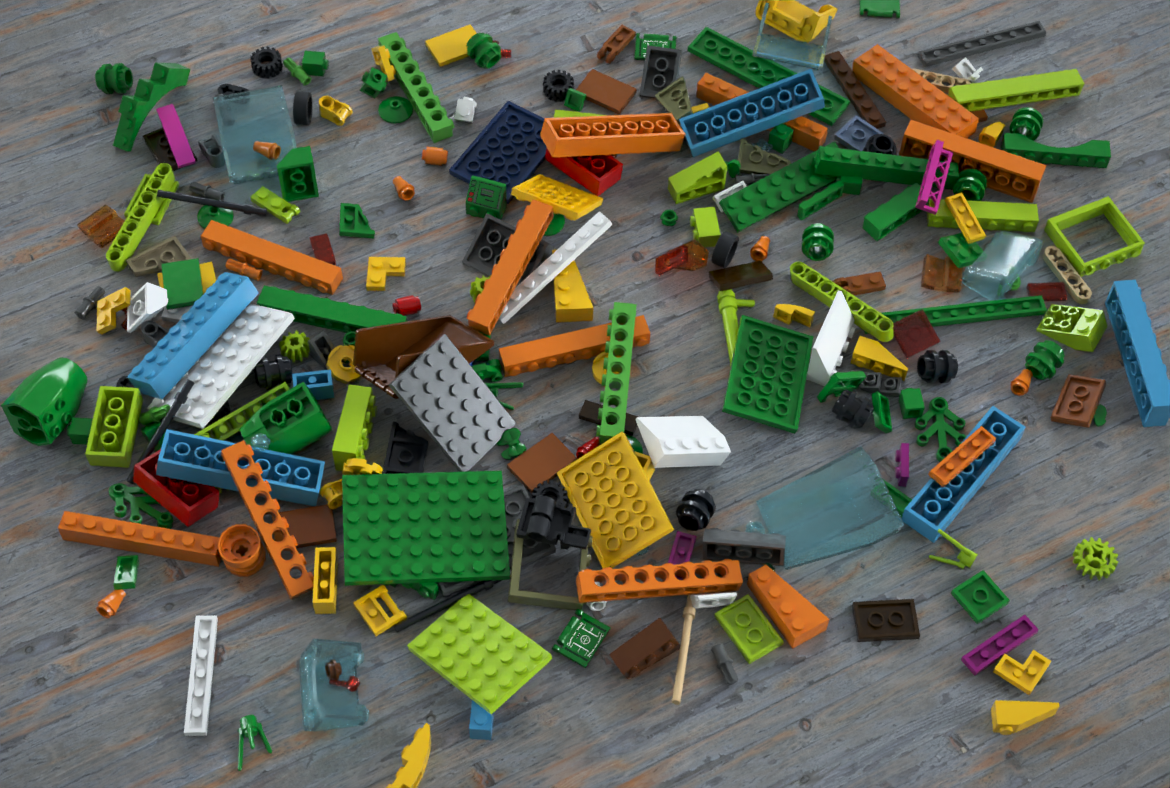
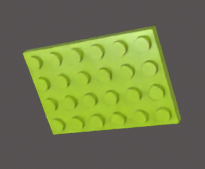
[407,594,552,714]

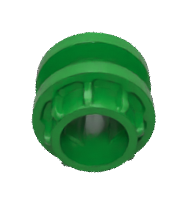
[466,33,501,69]
[95,63,133,94]
[1009,107,1043,141]
[953,169,987,201]
[802,223,834,261]
[1025,340,1065,380]

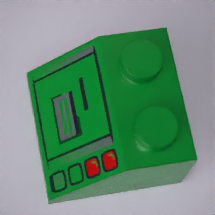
[465,175,507,220]

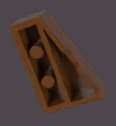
[609,618,680,679]

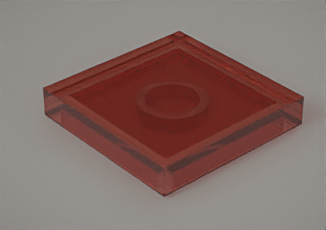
[893,309,941,359]

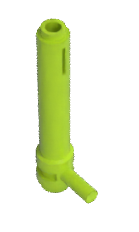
[717,289,755,365]

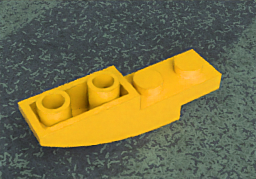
[386,723,431,788]

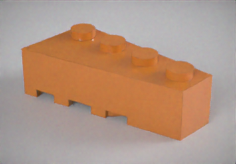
[747,565,829,649]

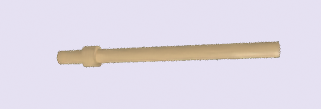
[672,594,696,705]

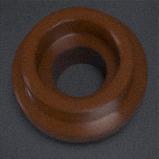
[325,659,342,681]

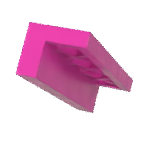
[915,140,953,215]

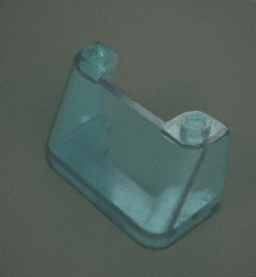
[962,231,1044,301]
[299,638,369,732]

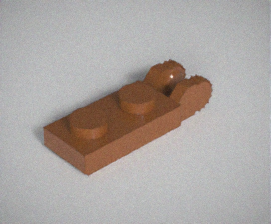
[597,25,636,64]
[833,271,886,296]

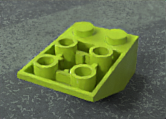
[1036,304,1108,352]

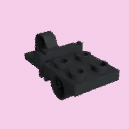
[516,496,591,550]

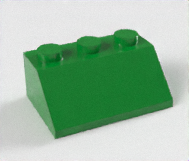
[277,146,319,202]

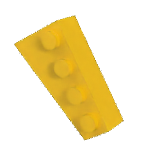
[552,249,593,322]

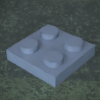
[834,115,884,151]

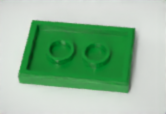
[161,258,203,310]

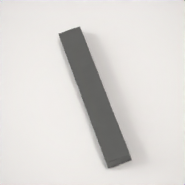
[918,21,1047,67]

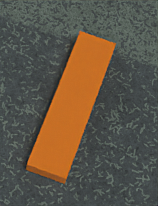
[928,426,996,487]

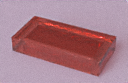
[309,233,336,265]
[655,244,688,276]
[1026,282,1067,301]

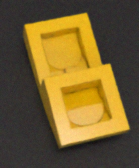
[773,304,815,327]

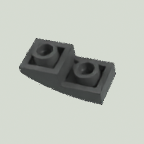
[860,372,902,397]

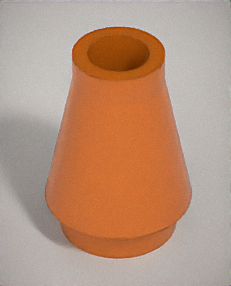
[253,141,281,160]
[393,176,415,200]
[750,236,770,261]
[1011,369,1033,396]
[96,589,126,618]

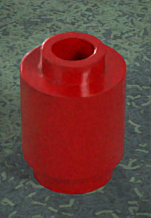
[392,295,421,316]

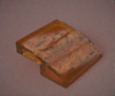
[77,204,125,248]
[921,254,963,293]

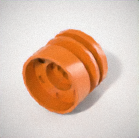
[218,524,266,577]

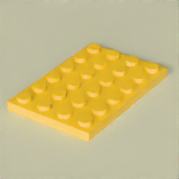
[557,432,674,568]

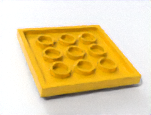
[511,174,603,221]

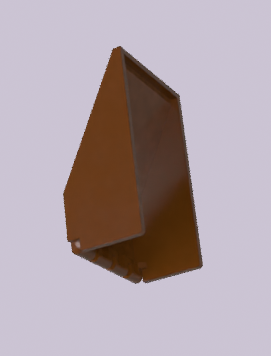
[353,315,495,399]

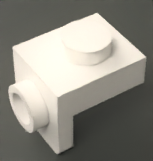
[952,57,983,82]
[454,97,477,123]

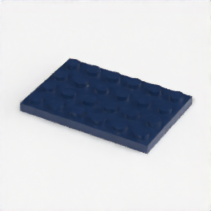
[449,101,546,204]

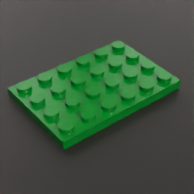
[722,315,813,434]

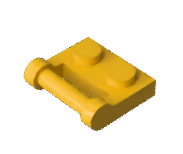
[353,585,407,637]

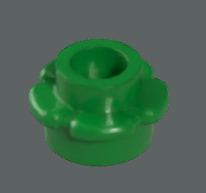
[660,209,678,226]

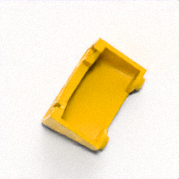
[755,0,837,44]

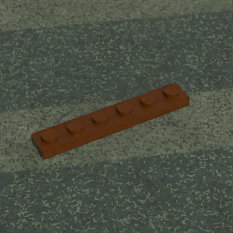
[823,51,886,129]

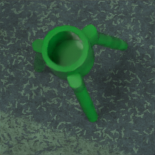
[484,382,523,410]
[238,715,272,771]

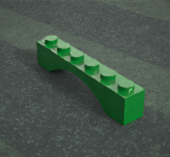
[1001,133,1111,168]

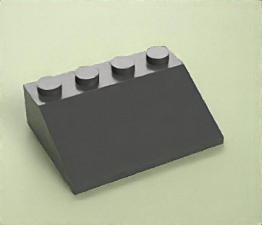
[462,213,554,287]

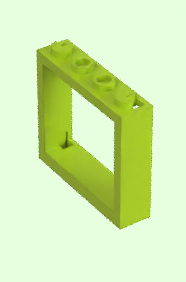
[1044,196,1145,277]

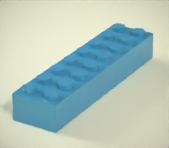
[679,69,825,157]
[127,272,259,399]
[1105,280,1170,427]
[901,406,1026,543]
[156,429,325,506]

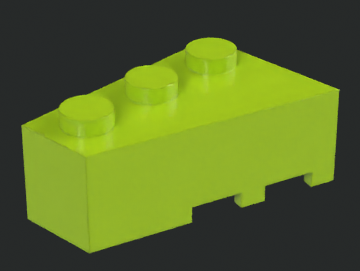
[668,151,727,204]

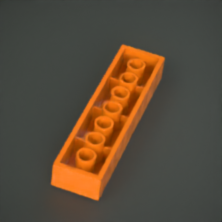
[852,44,979,138]
[540,113,685,158]
[899,120,1046,203]

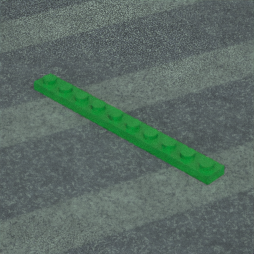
[864,295,1047,334]

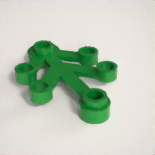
[915,397,967,462]
[109,483,173,529]

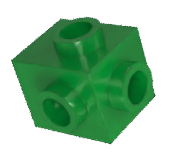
[360,67,388,99]

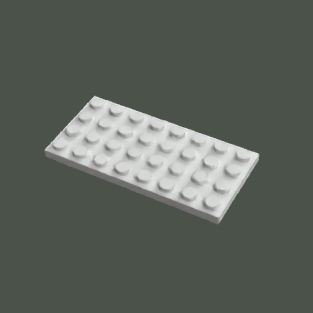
[147,303,295,429]

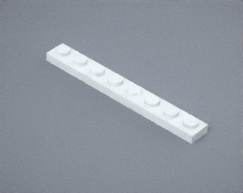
[499,211,613,324]

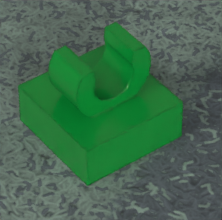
[564,88,586,112]

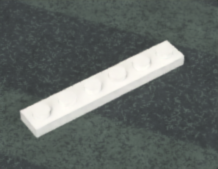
[184,615,218,736]

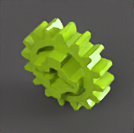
[1072,537,1119,580]

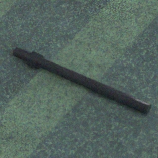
[157,190,267,216]
[126,379,195,485]
[394,580,502,633]

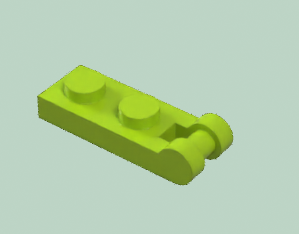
[251,186,300,224]

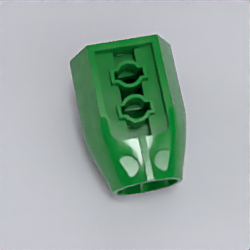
[1,357,88,446]
[240,382,334,454]

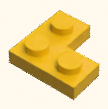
[371,46,396,81]
[366,257,406,291]
[96,287,131,335]
[993,650,1051,695]

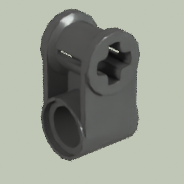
[198,134,226,168]
[141,321,169,348]

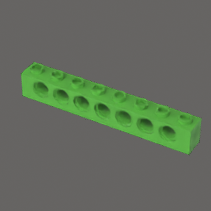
[378,32,454,143]
[596,302,637,444]

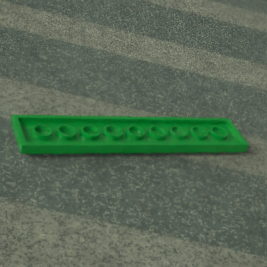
[687,27,850,126]

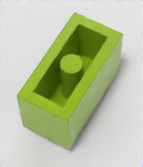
[690,207,721,248]

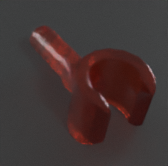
[329,676,360,692]

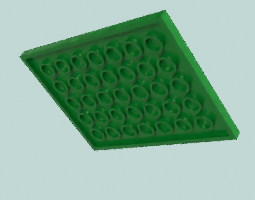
[342,470,510,586]

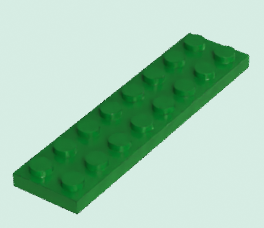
[719,141,839,233]

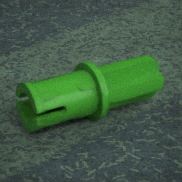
[283,57,312,86]
[139,404,170,425]

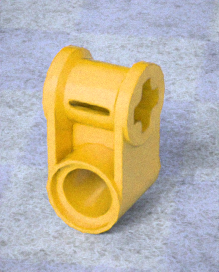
[319,96,353,126]
[319,479,343,509]

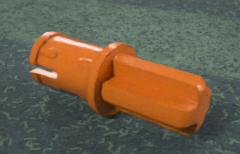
[225,258,263,281]

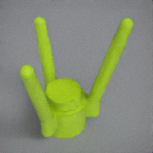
[929,529,978,569]

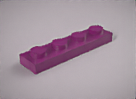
[961,615,1039,676]

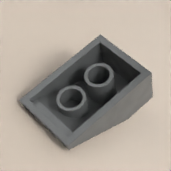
[640,45,681,98]

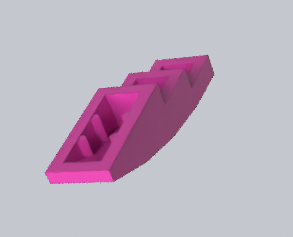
[156,104,196,169]

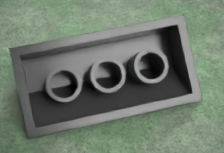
[703,528,786,566]

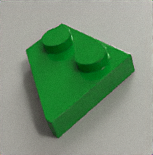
[339,203,375,239]
[817,371,866,403]

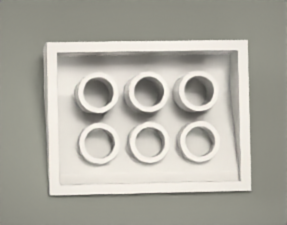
[806,290,856,386]
[635,416,731,468]

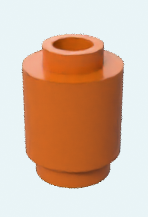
[422,146,448,166]

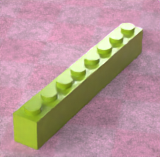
[948,69,1085,111]

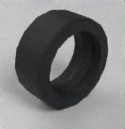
[293,91,312,125]
[711,231,739,268]

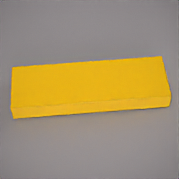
[945,192,986,244]

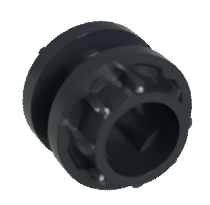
[863,134,897,155]
[917,350,958,383]
[254,354,293,390]
[832,389,874,428]
[676,489,716,531]

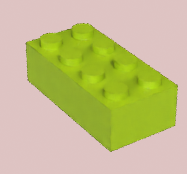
[332,384,377,471]
[85,386,143,468]

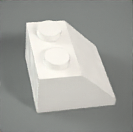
[127,282,168,333]

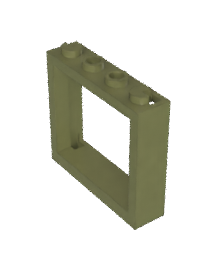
[508,519,592,611]

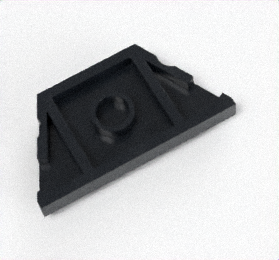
[382,421,429,474]

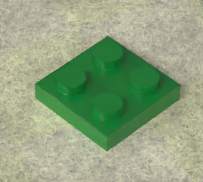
[938,233,988,268]
[951,570,1010,624]

